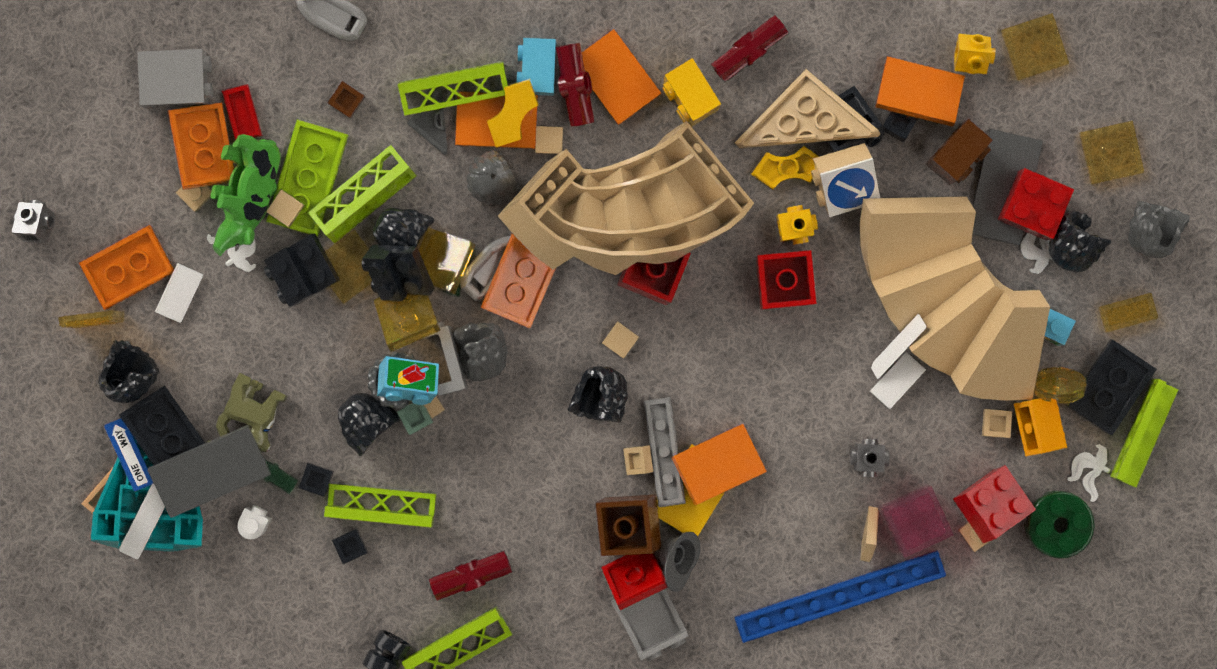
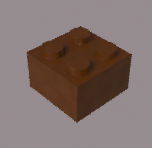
[926,119,993,185]
[596,494,662,556]

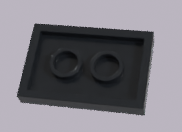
[1066,339,1157,436]
[119,385,205,466]

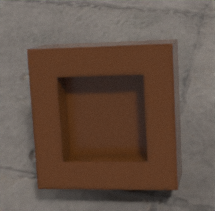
[328,81,365,119]

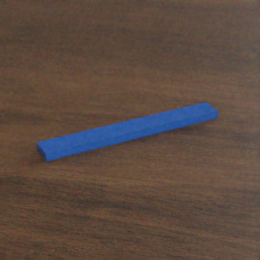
[734,550,946,643]

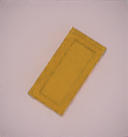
[1098,292,1158,333]

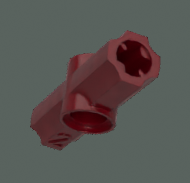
[711,15,789,83]
[556,43,595,126]
[429,550,513,601]

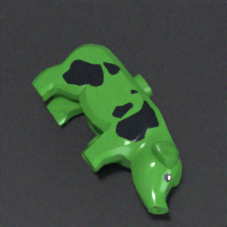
[210,134,281,256]

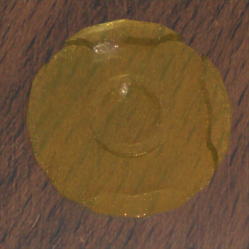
[1034,367,1087,403]

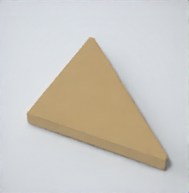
[735,69,880,148]

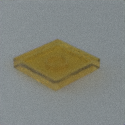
[1001,13,1069,81]
[1079,121,1145,185]
[419,227,476,294]
[325,230,372,304]
[58,310,125,329]

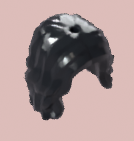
[373,208,434,246]
[1049,211,1111,273]
[98,340,159,403]
[567,366,628,423]
[338,393,400,456]

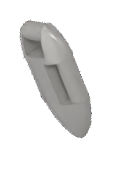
[295,0,367,41]
[460,236,511,301]

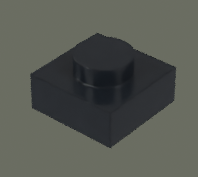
[883,111,918,143]
[299,462,334,497]
[332,528,368,564]

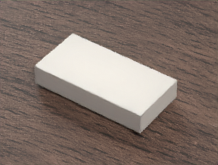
[155,263,203,323]
[870,352,926,409]

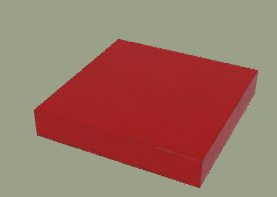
[601,553,668,611]

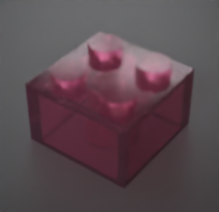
[879,485,954,558]

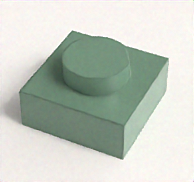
[397,403,434,435]

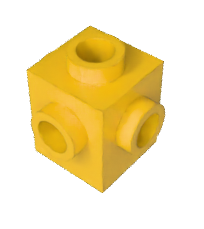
[954,34,996,74]
[776,205,818,245]

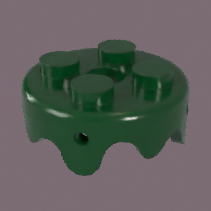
[1024,490,1095,559]

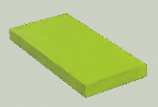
[266,120,349,237]

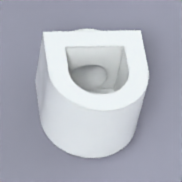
[238,505,272,539]

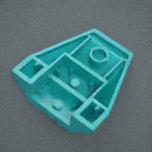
[91,437,203,552]

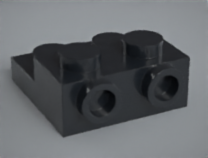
[825,85,885,153]
[264,233,340,307]
[362,245,435,301]

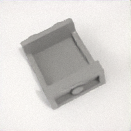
[137,49,213,108]
[422,322,468,396]
[611,589,689,661]

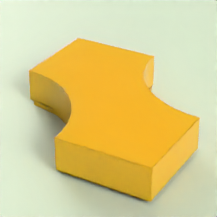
[487,79,538,147]
[751,146,819,190]

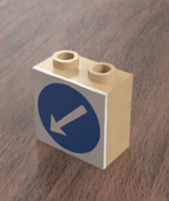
[811,143,880,217]

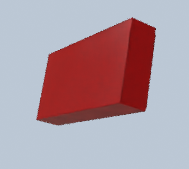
[222,84,263,141]

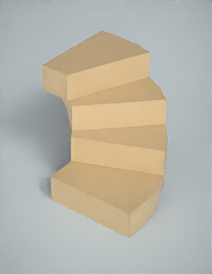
[498,121,754,275]
[860,197,1050,401]

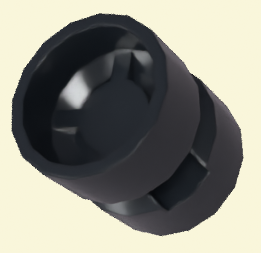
[363,629,411,669]

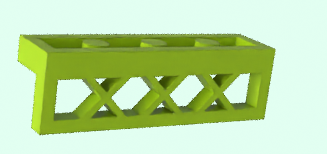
[398,61,508,116]
[308,145,417,244]
[1110,379,1179,488]
[324,483,436,527]
[402,606,512,669]

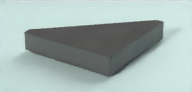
[407,87,448,155]

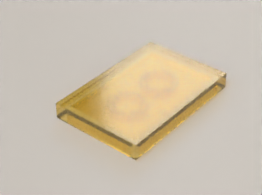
[374,295,440,352]

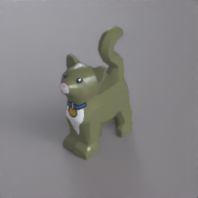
[207,373,288,452]

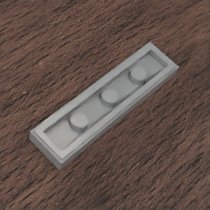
[644,397,686,507]

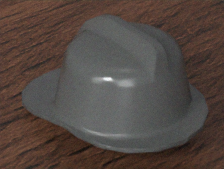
[658,532,701,592]

